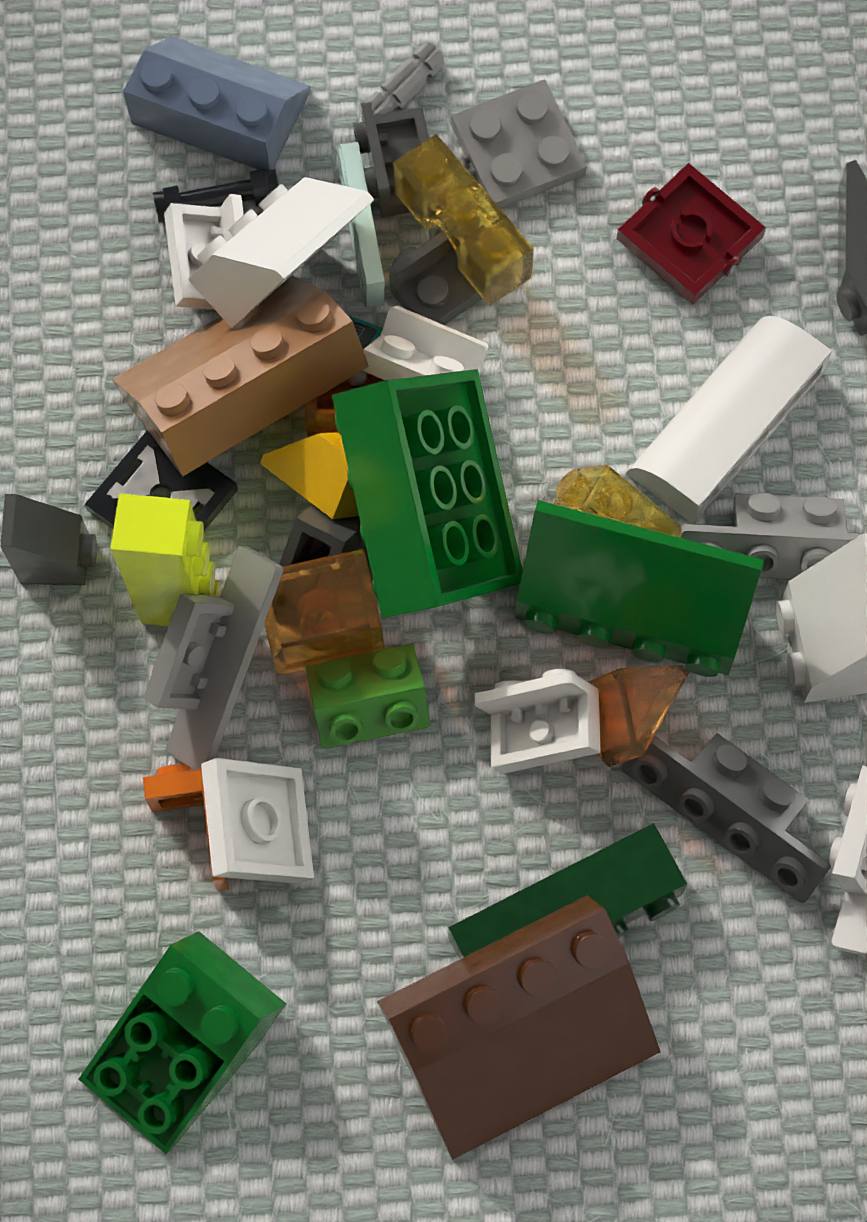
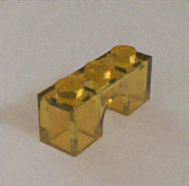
[393,134,534,306]

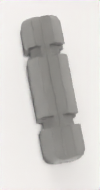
[366,42,444,115]

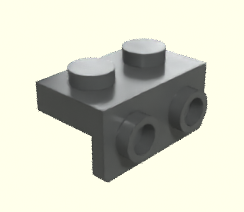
[353,102,442,218]

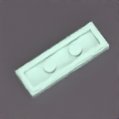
[338,142,385,308]

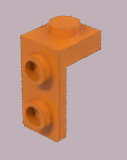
[143,764,229,891]

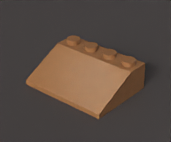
[112,275,369,477]

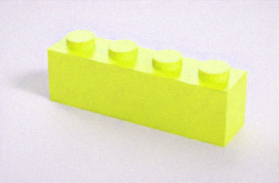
[110,493,221,626]

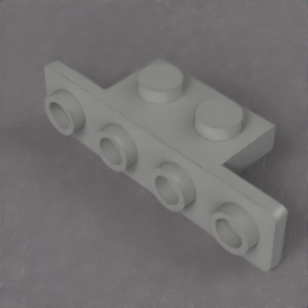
[680,493,861,580]
[143,547,283,770]

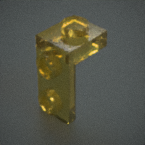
[553,464,682,537]

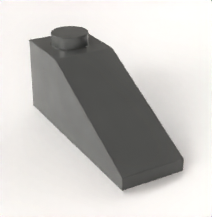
[837,159,867,336]

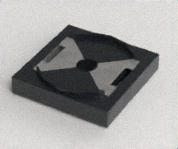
[85,430,238,531]

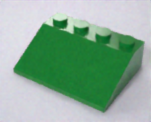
[332,369,523,618]
[515,500,764,677]

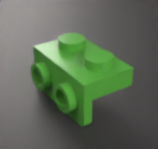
[305,643,430,749]

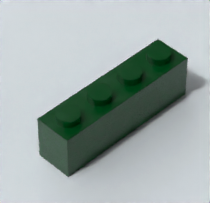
[448,823,687,960]

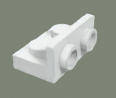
[363,306,489,380]

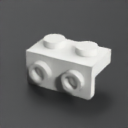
[164,194,244,310]
[475,669,600,774]

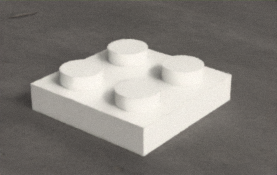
[201,758,314,884]

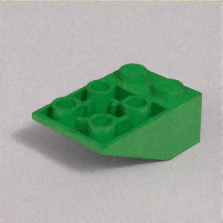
[78,931,287,1154]

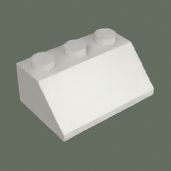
[188,177,374,328]

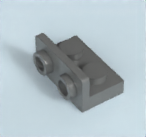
[389,212,511,325]

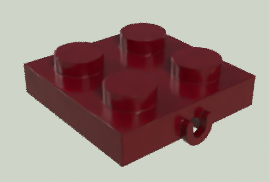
[616,163,766,305]

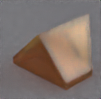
[588,665,690,767]

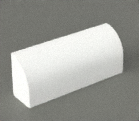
[626,316,832,524]

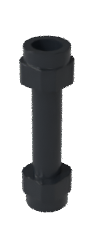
[153,169,279,223]

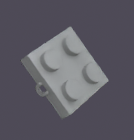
[451,79,587,212]

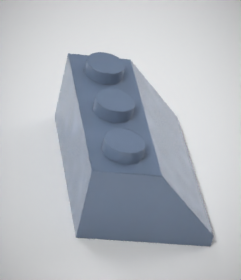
[123,36,311,171]

